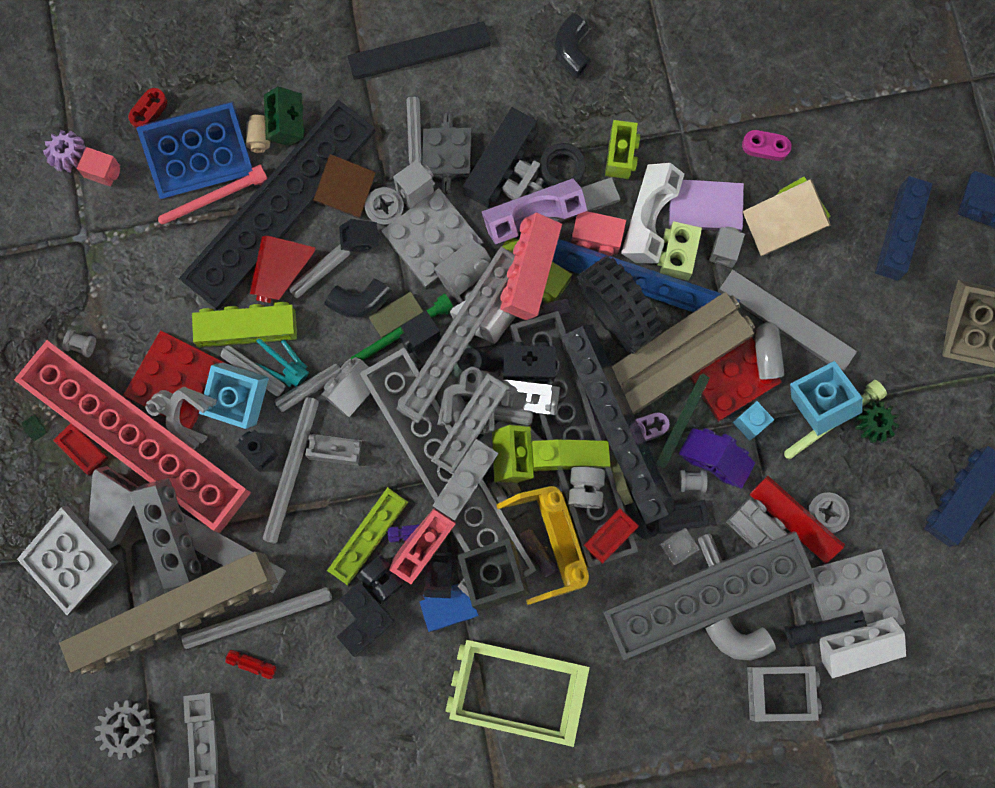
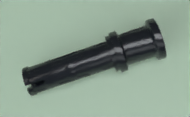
[784,610,867,649]

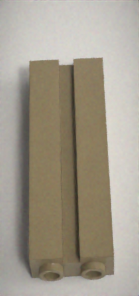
[612,292,755,414]

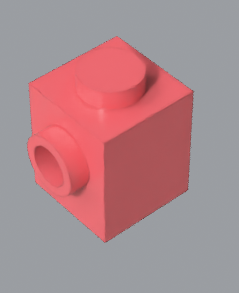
[77,147,120,187]

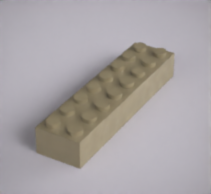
[59,552,278,675]

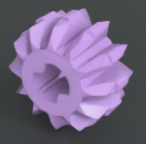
[43,130,86,173]

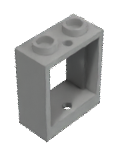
[747,666,822,722]

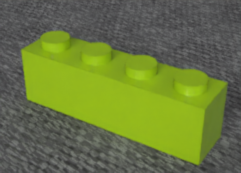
[192,302,297,348]

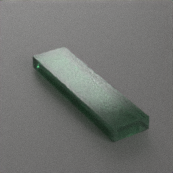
[656,374,710,469]

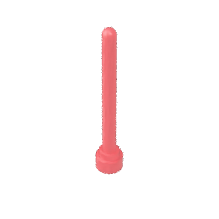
[158,164,268,224]

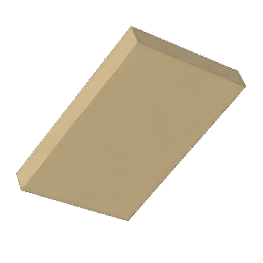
[743,180,831,256]

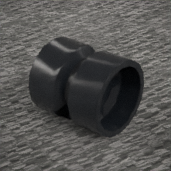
[357,555,406,604]

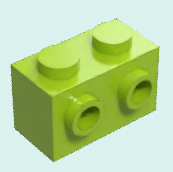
[605,120,640,179]
[492,425,534,483]

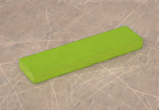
[327,487,408,586]

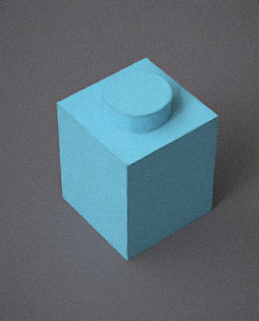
[733,401,774,441]

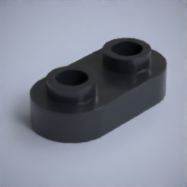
[625,491,659,540]

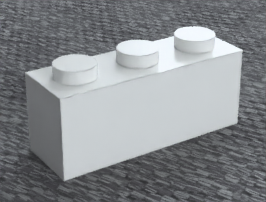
[819,617,906,678]

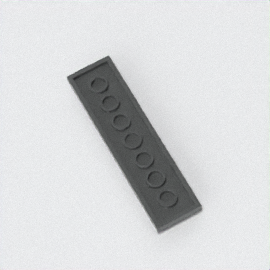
[603,531,817,660]

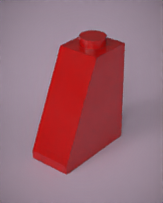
[250,236,315,304]

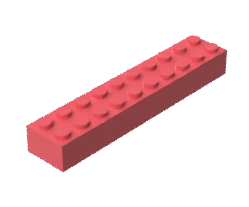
[14,340,251,533]

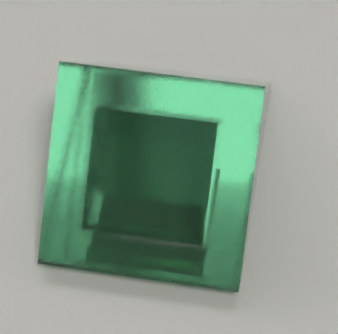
[22,414,47,441]

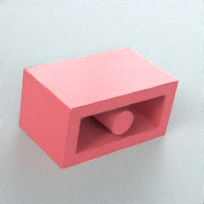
[571,211,626,256]

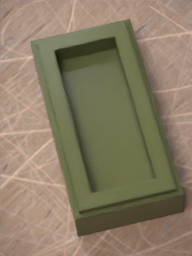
[369,292,423,338]
[609,450,633,505]

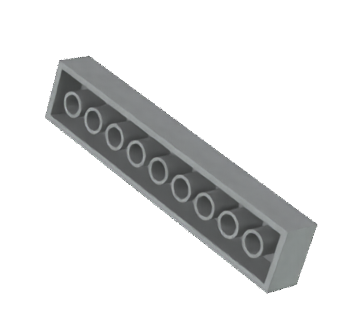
[360,348,536,577]

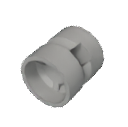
[568,467,605,508]

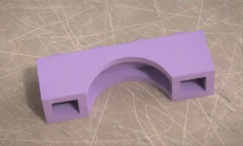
[482,179,587,244]

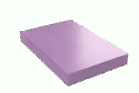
[669,180,744,232]

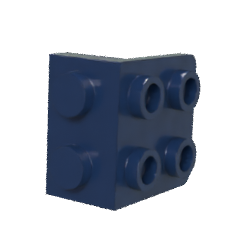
[958,171,995,228]

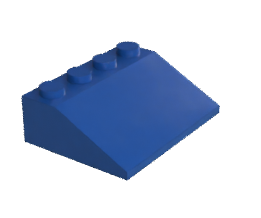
[136,101,253,199]

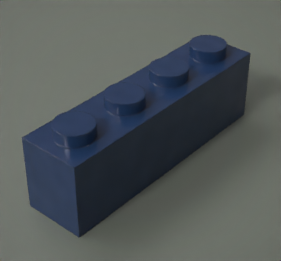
[875,176,933,281]
[924,446,995,547]

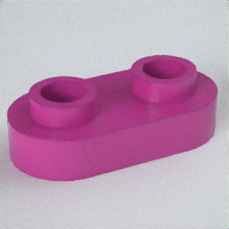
[742,130,791,161]

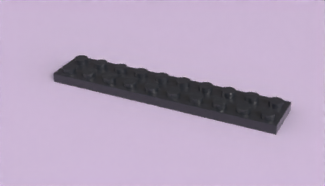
[178,100,376,311]

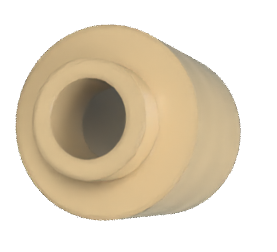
[246,115,270,153]

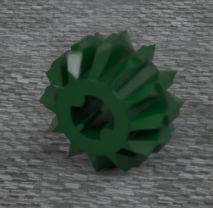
[855,401,900,443]

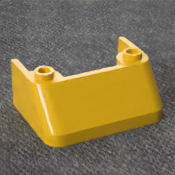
[496,486,589,605]

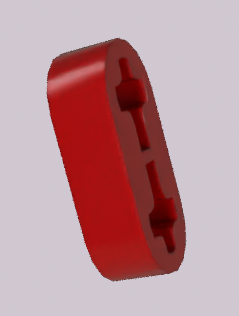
[128,88,167,130]

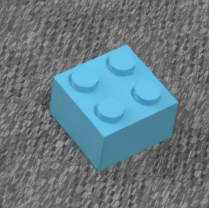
[790,361,863,436]
[199,363,269,429]

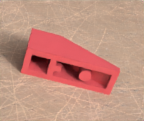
[390,508,456,584]

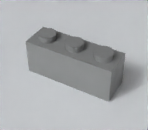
[432,439,498,521]

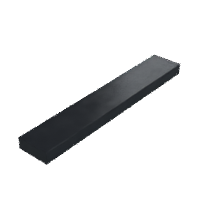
[347,21,491,80]

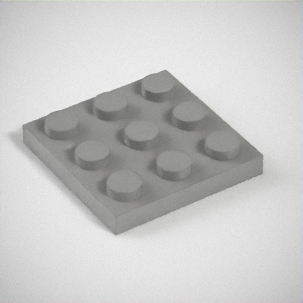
[381,188,484,288]
[17,506,118,615]
[810,549,906,626]

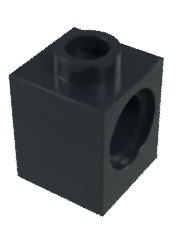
[339,219,380,253]

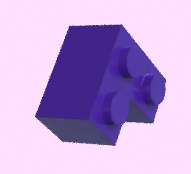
[679,428,756,489]

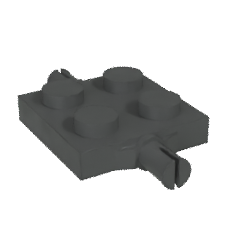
[422,113,472,194]

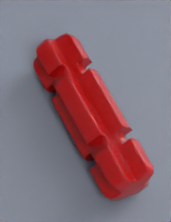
[225,650,276,679]

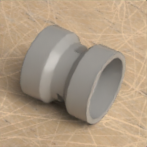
[486,480,521,503]

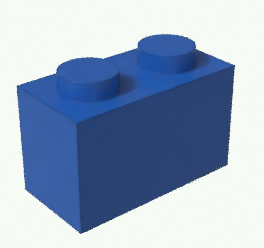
[419,584,478,632]

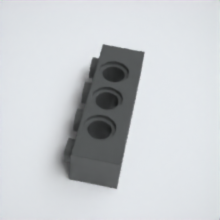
[129,478,203,589]

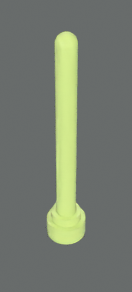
[784,380,887,459]

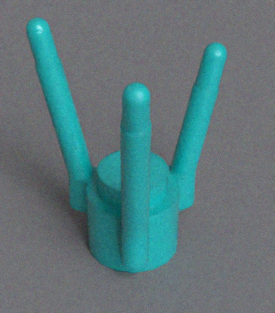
[256,339,309,387]

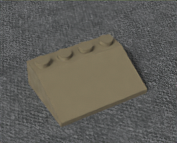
[942,280,995,368]

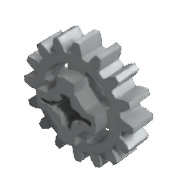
[95,700,155,760]

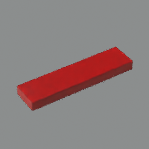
[749,475,845,564]

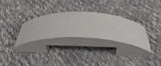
[183,693,218,788]

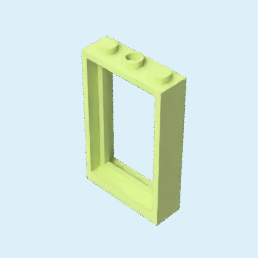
[446,640,590,747]

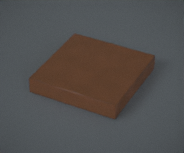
[313,154,376,219]

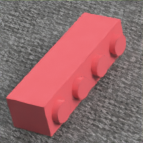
[500,212,562,320]

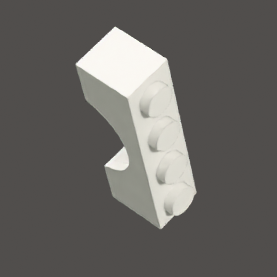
[621,163,684,263]

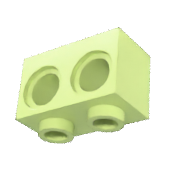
[657,221,702,280]

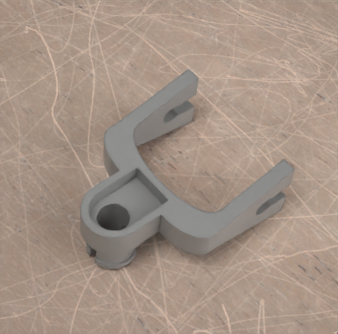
[437,367,494,435]
[146,387,217,450]

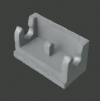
[502,380,560,415]
[305,434,362,466]

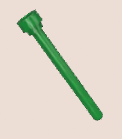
[349,293,454,361]

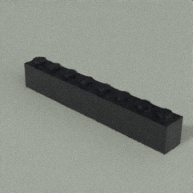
[561,325,677,524]

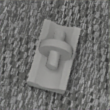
[502,160,544,200]

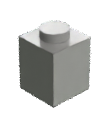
[709,227,745,268]

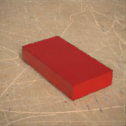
[53,423,108,476]
[584,508,639,564]

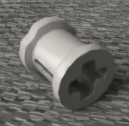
[62,329,96,358]
[679,470,707,493]

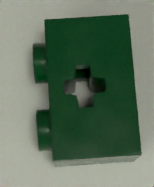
[264,86,304,146]

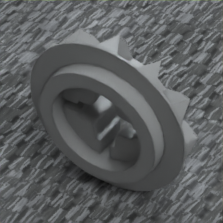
[365,187,404,226]
[808,492,849,533]

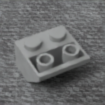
[434,239,492,304]

